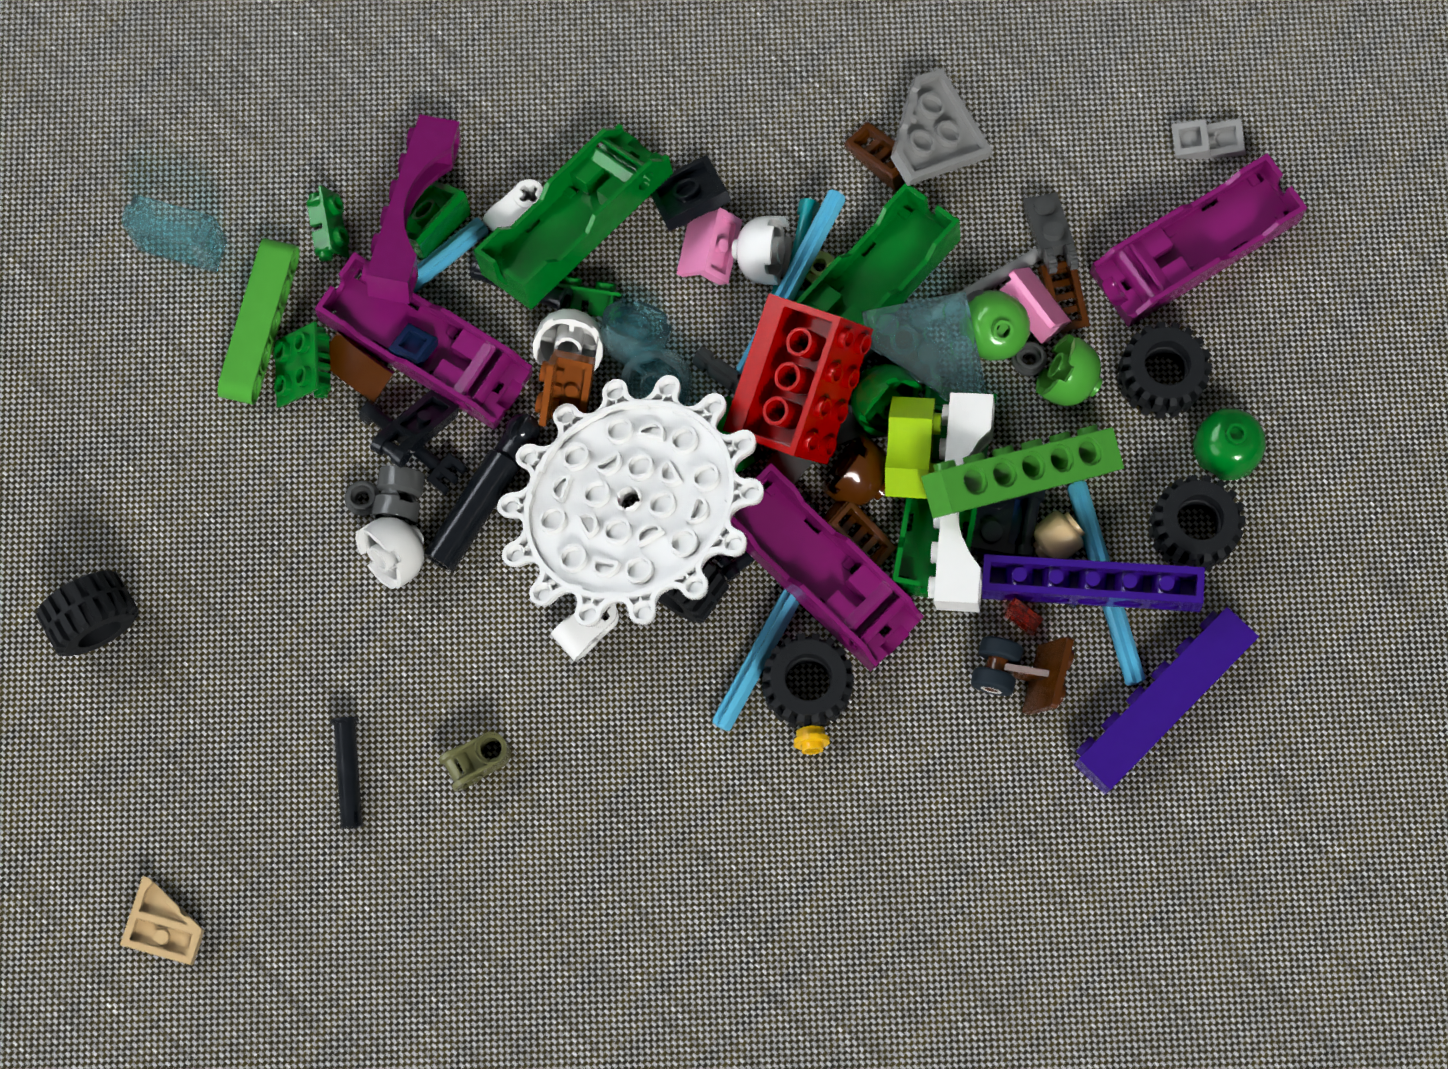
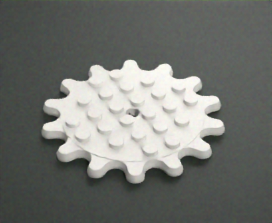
[497,375,764,627]

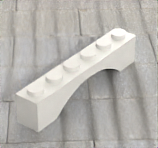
[928,392,995,612]

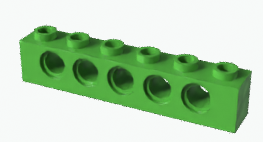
[921,424,1124,519]

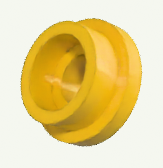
[793,726,830,755]

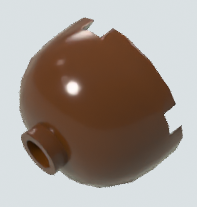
[822,434,886,506]

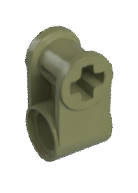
[438,732,511,792]

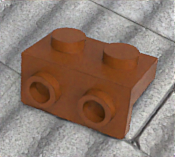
[535,349,596,427]

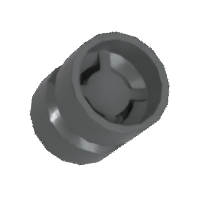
[371,465,426,525]

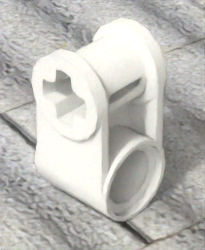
[483,179,543,232]
[551,604,619,662]

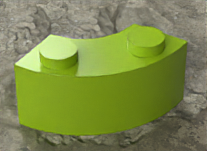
[885,396,942,499]

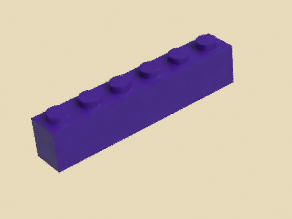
[1074,607,1259,795]

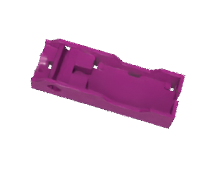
[1089,153,1307,328]
[315,252,533,430]
[731,463,924,672]

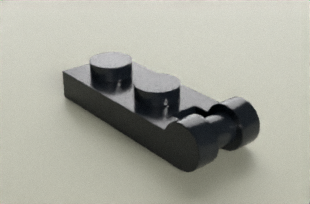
[370,389,459,468]

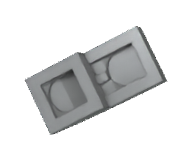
[1171,118,1246,159]

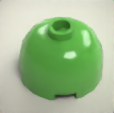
[959,290,1030,361]
[1035,334,1102,406]

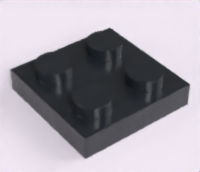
[650,155,732,232]

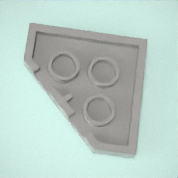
[891,68,993,186]

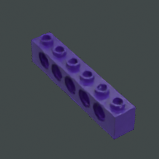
[982,554,1205,612]

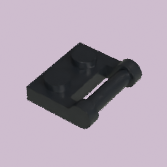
[970,490,1046,557]

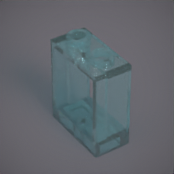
[122,194,228,273]

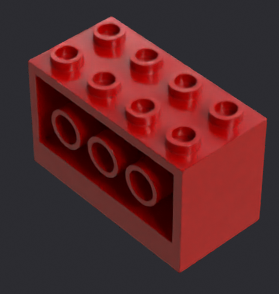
[723,293,873,465]

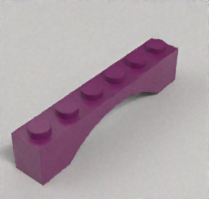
[362,114,461,304]

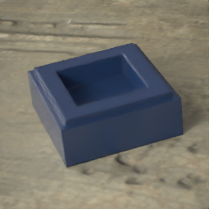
[388,323,439,368]

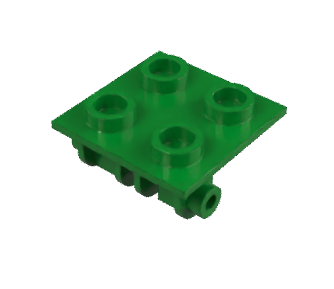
[273,321,331,408]

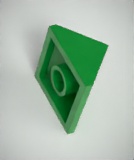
[406,181,471,260]

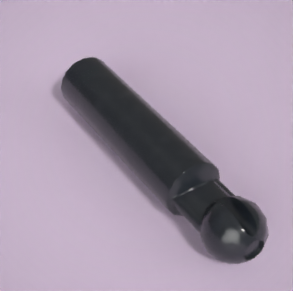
[424,413,540,573]

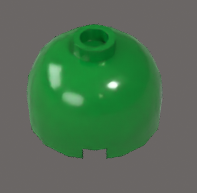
[850,364,922,436]
[1193,408,1266,480]

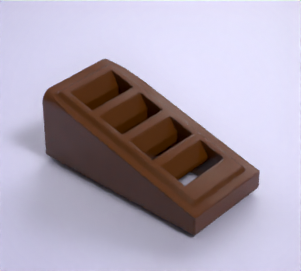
[844,121,905,192]
[1037,260,1090,333]
[822,501,897,568]

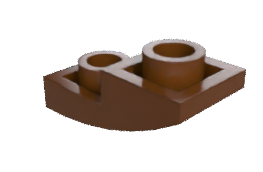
[323,331,395,402]

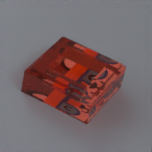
[1004,597,1044,636]

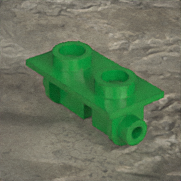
[306,185,350,262]
[556,276,624,319]

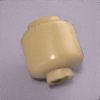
[1033,511,1085,559]

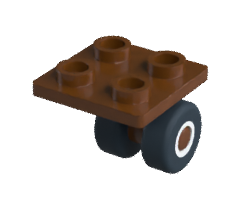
[971,636,1075,715]

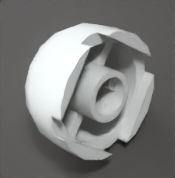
[732,216,792,285]
[533,309,603,371]
[355,516,424,589]

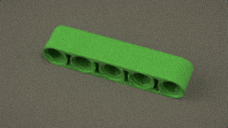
[218,238,300,405]

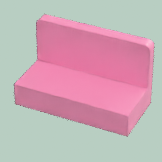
[677,207,743,285]
[1000,267,1071,344]

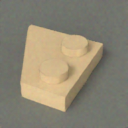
[120,876,205,966]

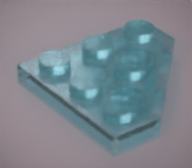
[862,291,987,403]

